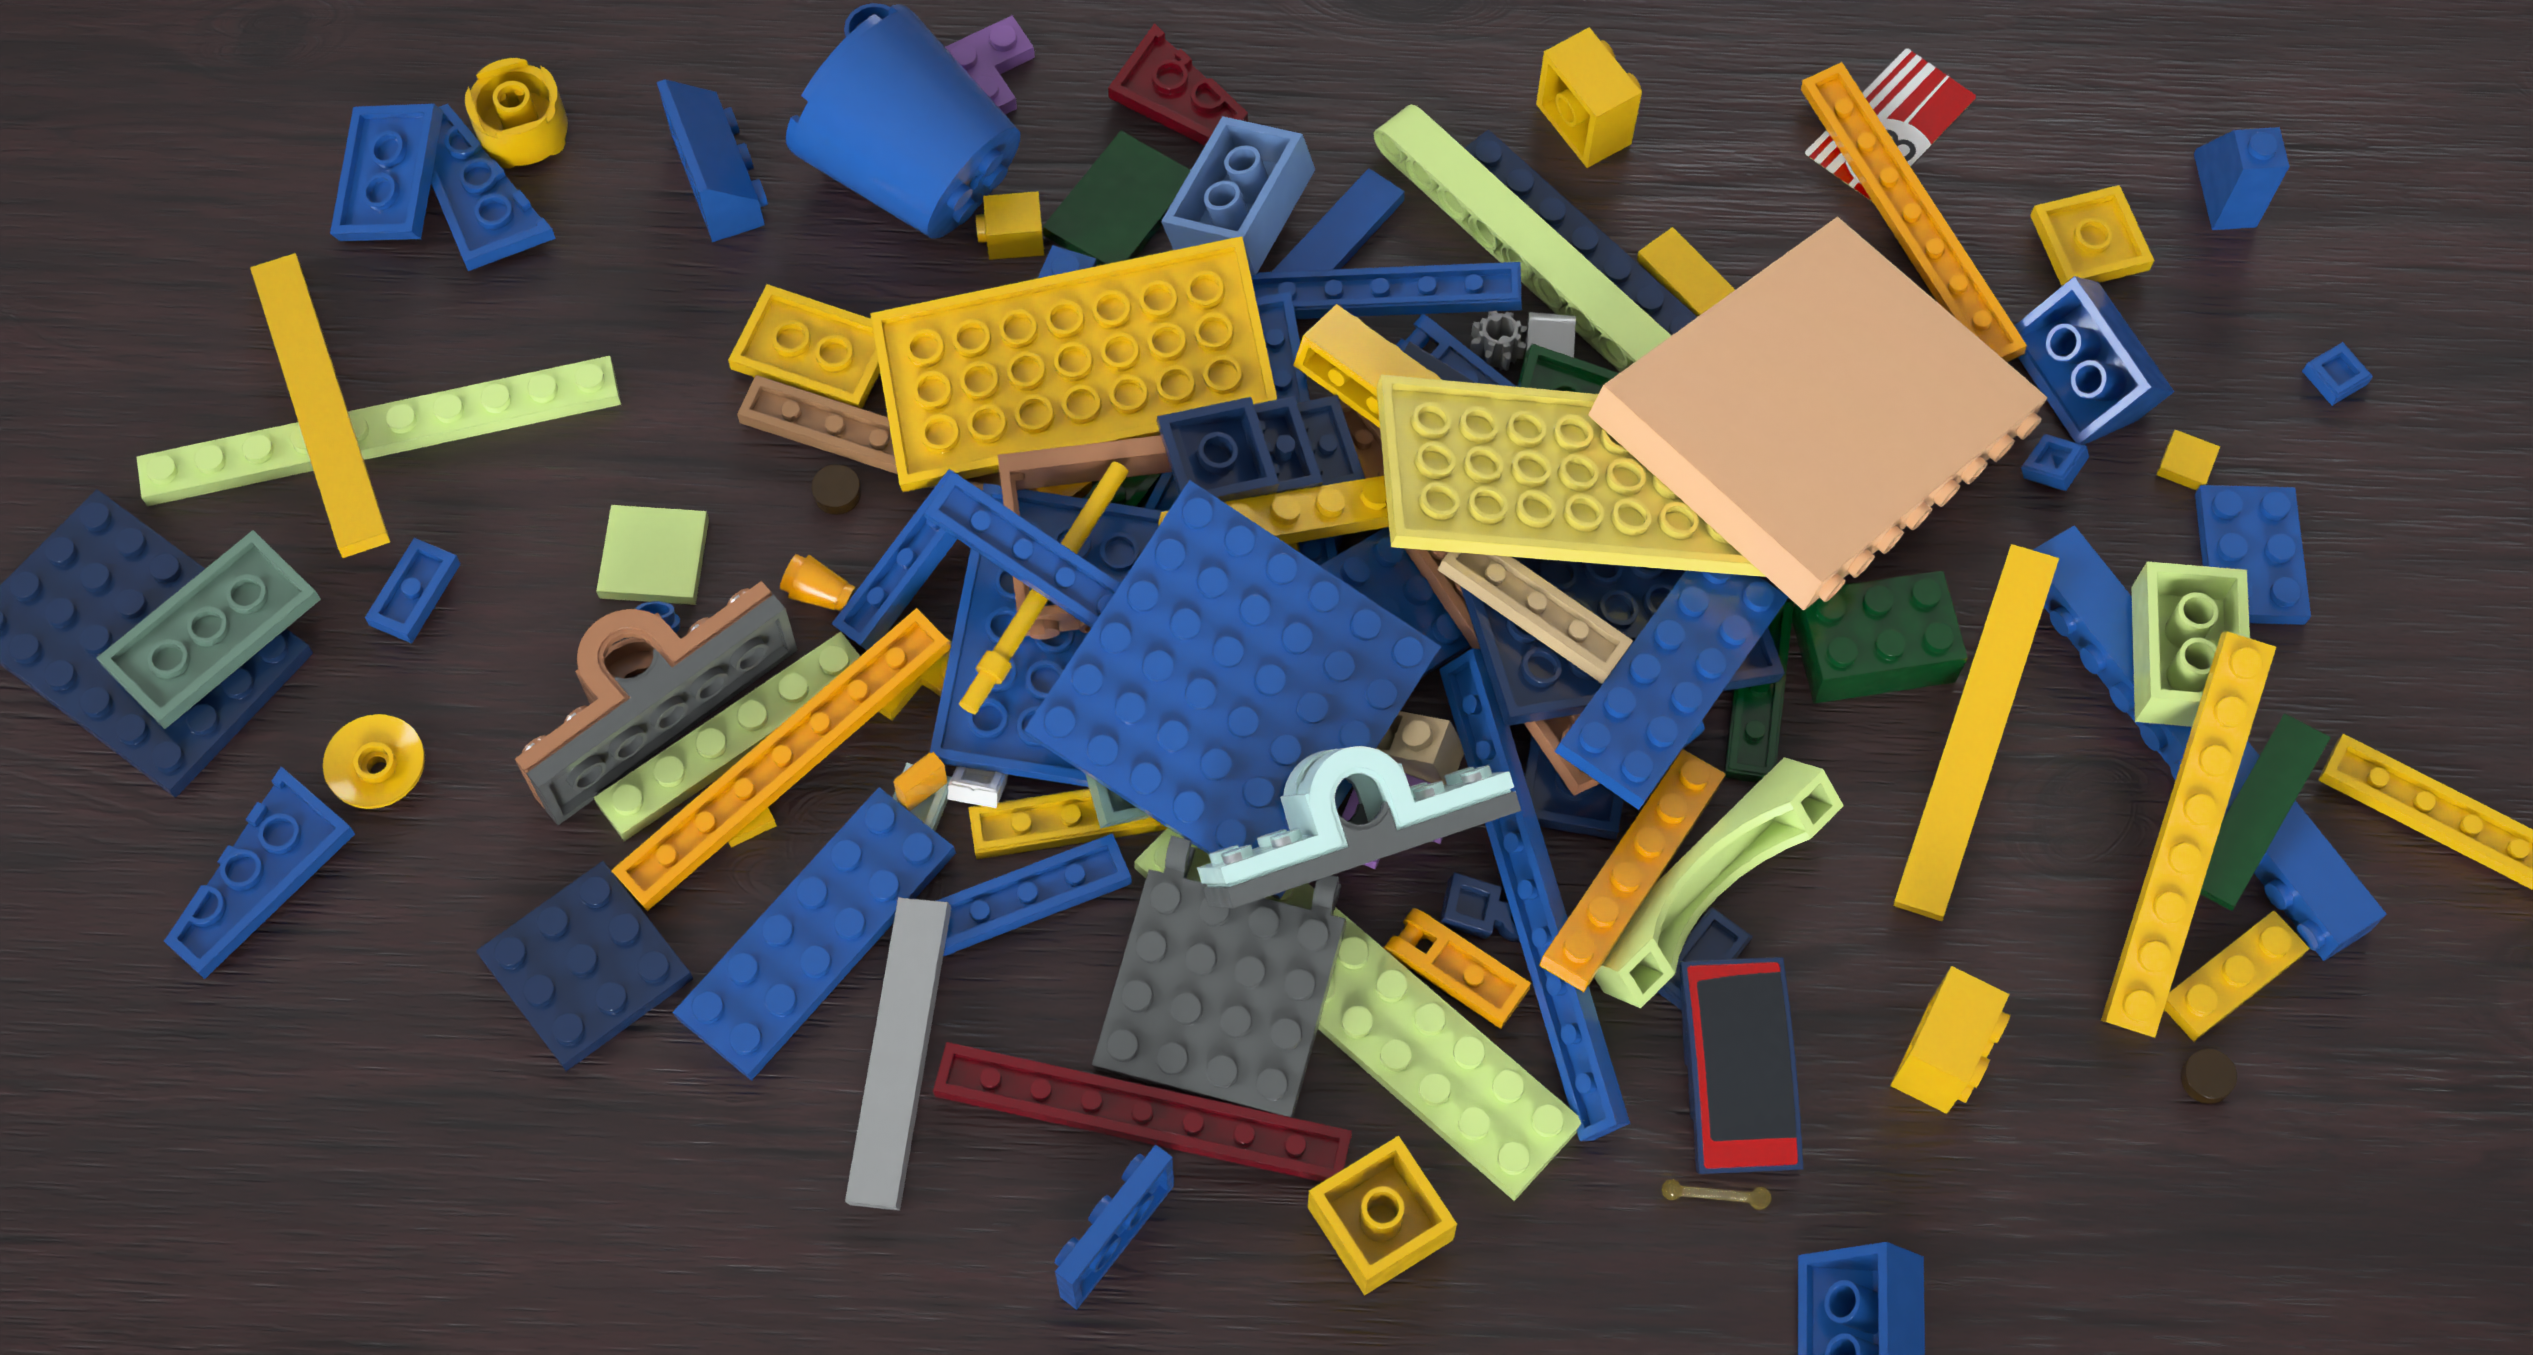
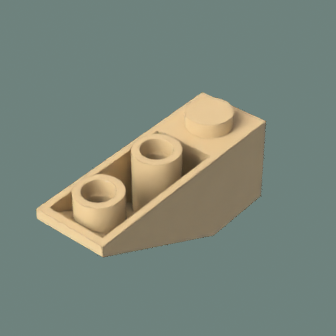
[1376,711,1464,785]

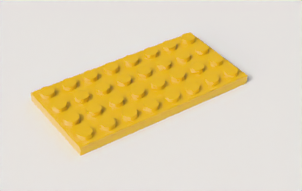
[870,236,1277,492]

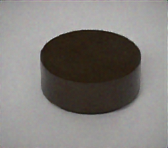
[811,464,861,515]
[2181,1049,2237,1104]

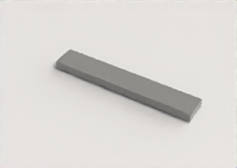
[845,897,951,1211]

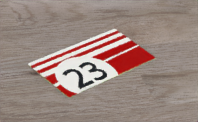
[1805,49,1976,202]

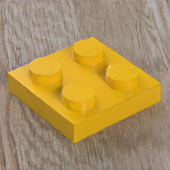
[2030,185,2154,286]

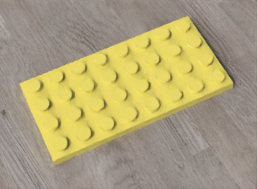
[1376,375,1766,577]

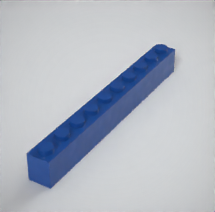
[2033,525,2387,961]

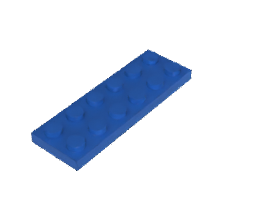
[1554,571,1788,810]
[672,787,956,1081]

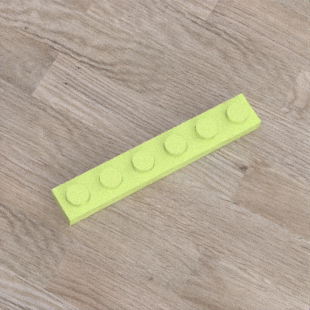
[593,632,860,842]

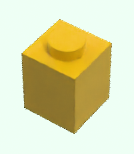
[976,191,1044,260]

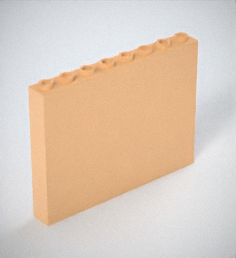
[1588,216,2048,611]

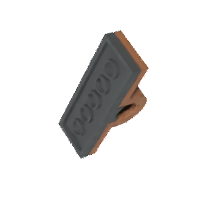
[515,581,798,825]

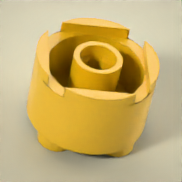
[465,58,568,168]

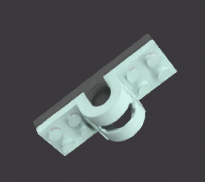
[1197,746,1522,908]

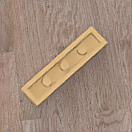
[1438,552,1633,684]

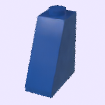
[2194,127,2290,230]

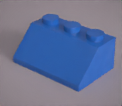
[656,79,768,242]
[2015,276,2174,445]
[1798,1242,1925,1355]

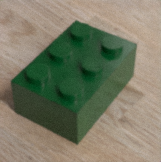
[1792,570,1968,704]

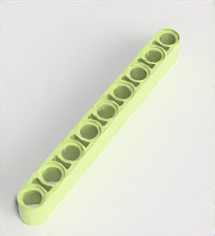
[1374,104,1671,373]

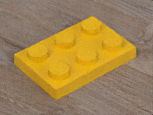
[728,284,880,409]

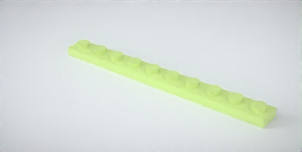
[136,356,621,507]

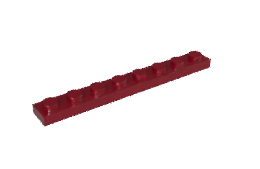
[933,1042,1352,1182]

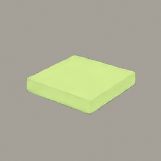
[596,505,709,605]

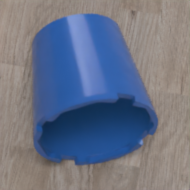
[786,4,1021,239]

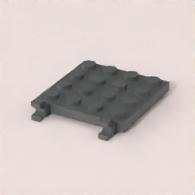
[1092,836,1347,1118]

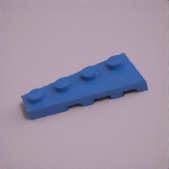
[431,104,556,271]
[164,766,355,979]

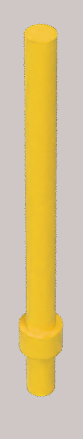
[959,461,1129,714]

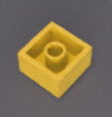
[1536,27,1642,168]
[1890,966,2011,1114]
[1308,1136,1457,1296]

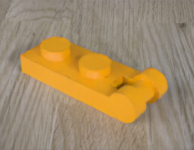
[1384,908,1531,1029]

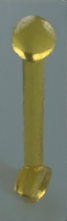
[1661,1180,1772,1210]

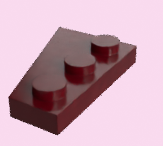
[1108,23,1248,146]

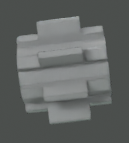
[1470,310,1527,371]

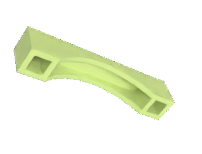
[1594,757,1844,1008]

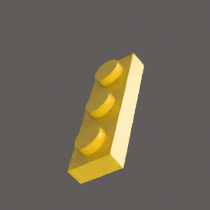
[2164,911,2310,1042]

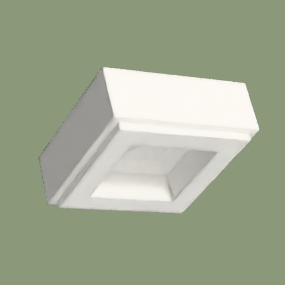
[947,766,1008,808]

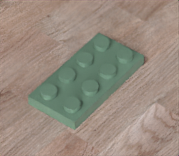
[97,530,321,729]

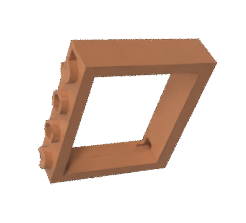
[998,435,1172,640]

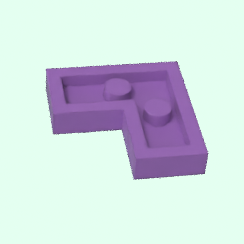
[945,15,1035,114]

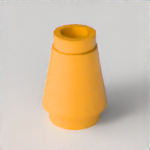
[780,554,856,612]

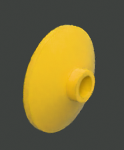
[323,714,425,809]

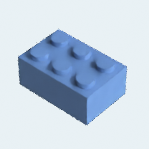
[1161,116,1315,275]

